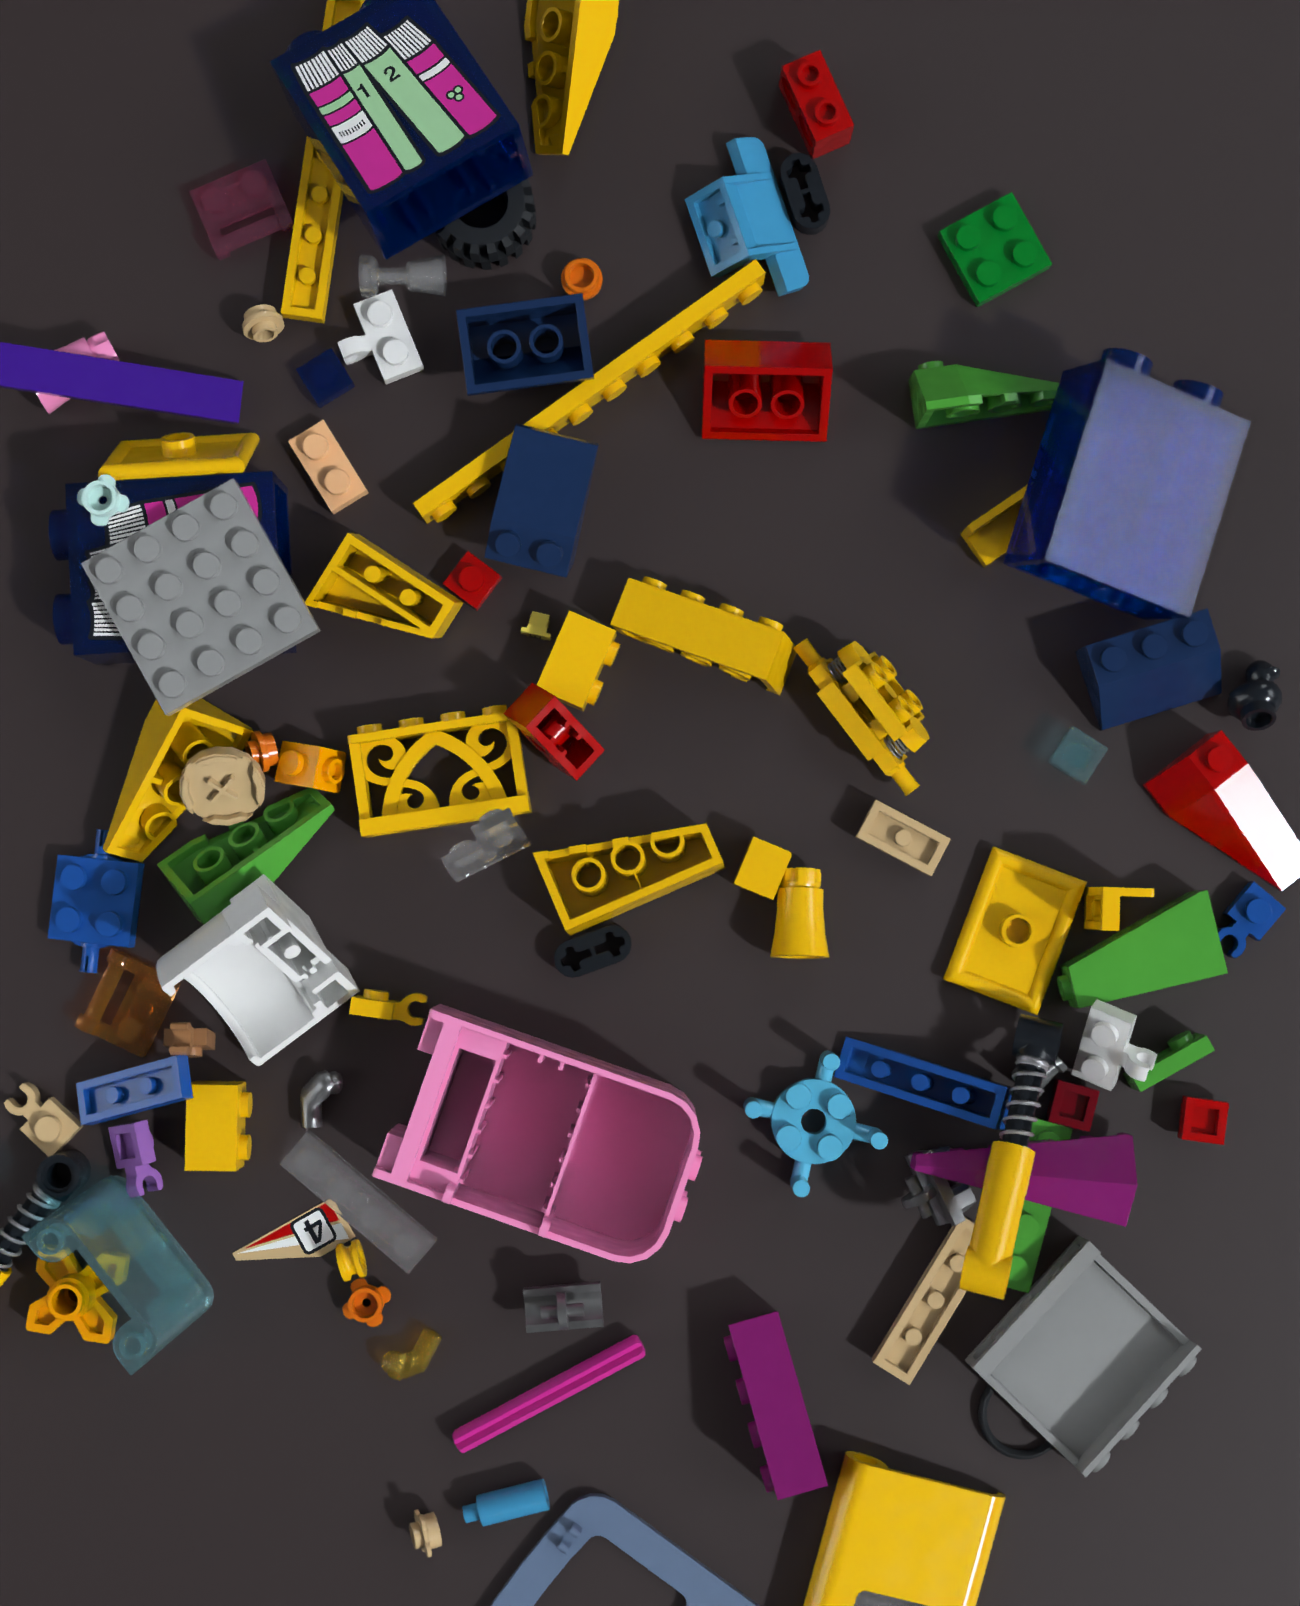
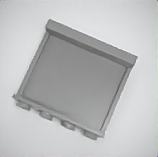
[965,1235,1202,1477]

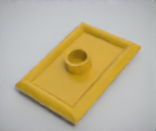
[98,432,260,481]
[943,846,1087,1016]

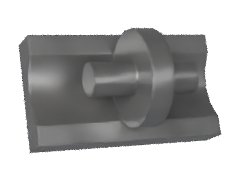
[901,1146,977,1226]
[523,1281,604,1333]

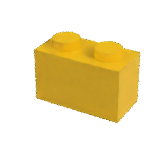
[537,610,621,712]
[184,1081,253,1172]

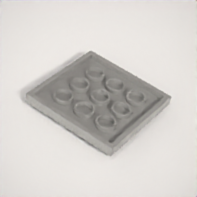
[81,478,321,716]

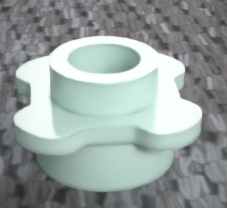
[77,474,130,526]

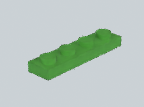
[1007,1117,1073,1293]

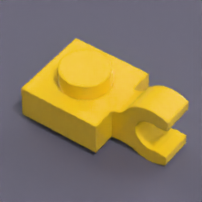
[349,989,428,1026]

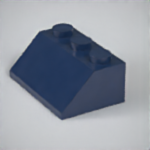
[456,293,594,396]
[1075,608,1222,731]

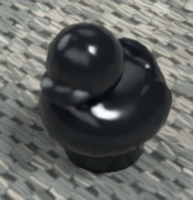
[1227,660,1282,731]

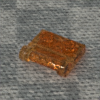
[74,948,183,1058]

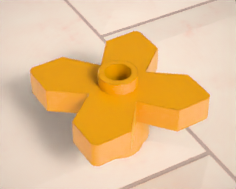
[26,1243,128,1344]

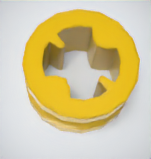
[335,1239,367,1282]

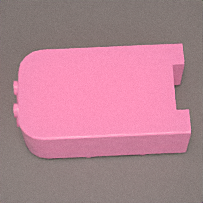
[372,1004,703,1263]

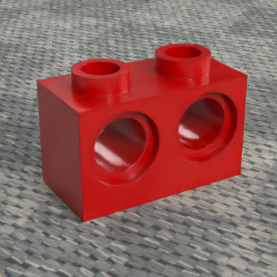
[779,50,854,159]

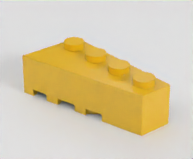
[610,576,797,696]
[533,823,725,936]

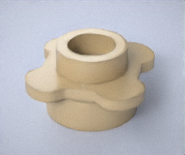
[409,1509,442,1558]

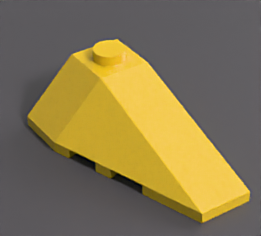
[103,698,253,862]

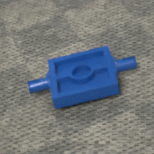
[48,829,144,973]

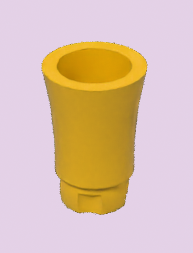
[770,867,829,959]

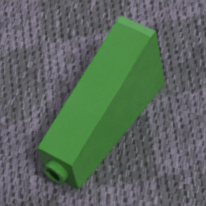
[1057,890,1228,1009]

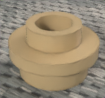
[242,304,284,343]

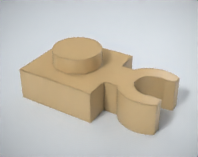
[4,1082,84,1157]

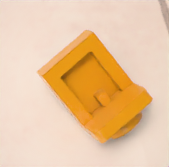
[274,741,347,793]

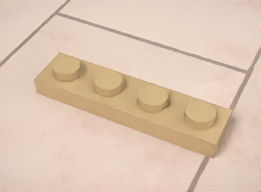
[871,1216,975,1385]

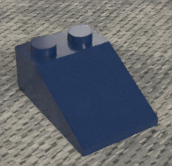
[484,424,599,578]

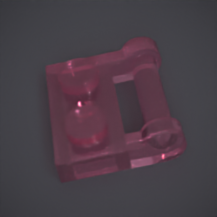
[189,159,294,261]

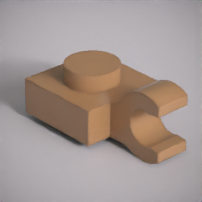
[163,1022,216,1058]

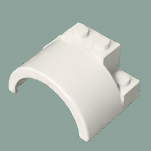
[156,874,360,1066]

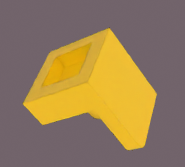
[732,836,792,900]

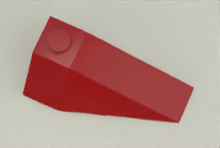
[1143,730,1300,891]

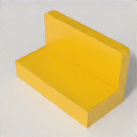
[961,478,1042,568]
[1084,887,1154,931]

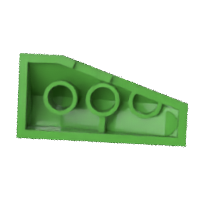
[909,361,1088,429]
[157,788,335,926]

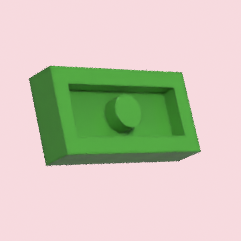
[1123,1031,1215,1092]

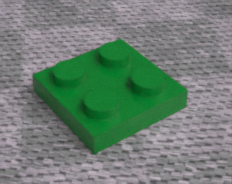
[937,192,1052,308]

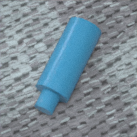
[462,1478,550,1527]

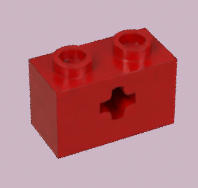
[503,683,605,781]

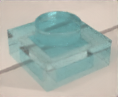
[1048,726,1109,785]

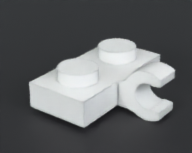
[337,289,424,385]
[1072,999,1157,1091]

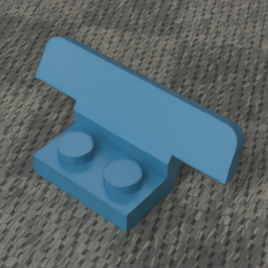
[685,137,809,297]

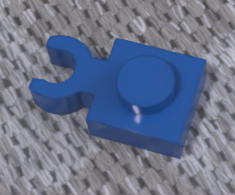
[1217,881,1286,958]

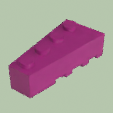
[723,1311,828,1500]

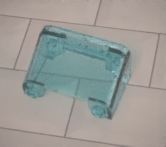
[21,1175,214,1376]

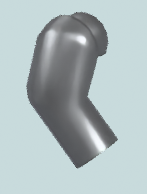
[300,1070,343,1128]

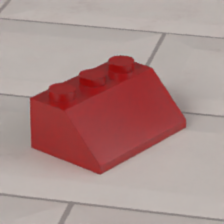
[702,340,833,442]

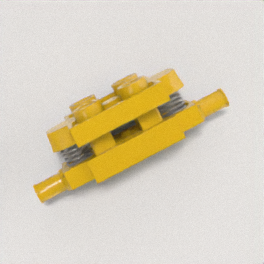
[793,638,930,796]

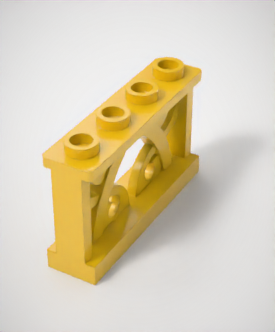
[347,705,532,838]

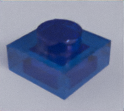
[296,348,355,408]

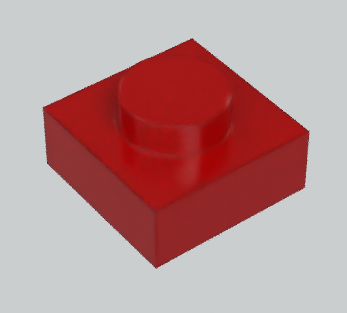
[443,551,502,611]
[1177,1095,1229,1145]

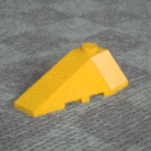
[524,0,619,155]

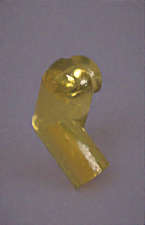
[381,1328,442,1380]

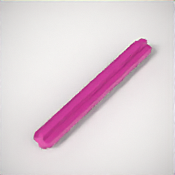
[452,1335,646,1453]

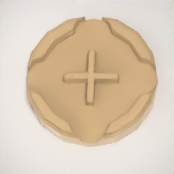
[180,746,266,826]

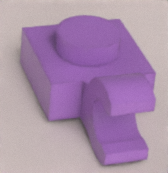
[108,1119,163,1197]

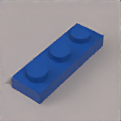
[76,1055,193,1125]

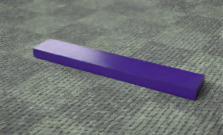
[0,342,244,424]

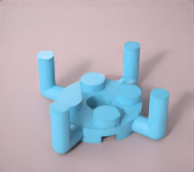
[743,1050,888,1197]

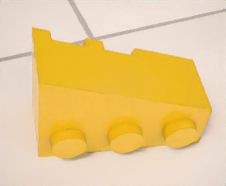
[305,533,464,639]

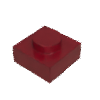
[1045,1078,1100,1132]

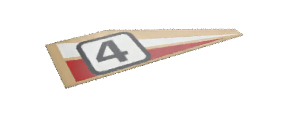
[232,1196,356,1261]

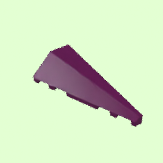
[910,1132,1138,1227]

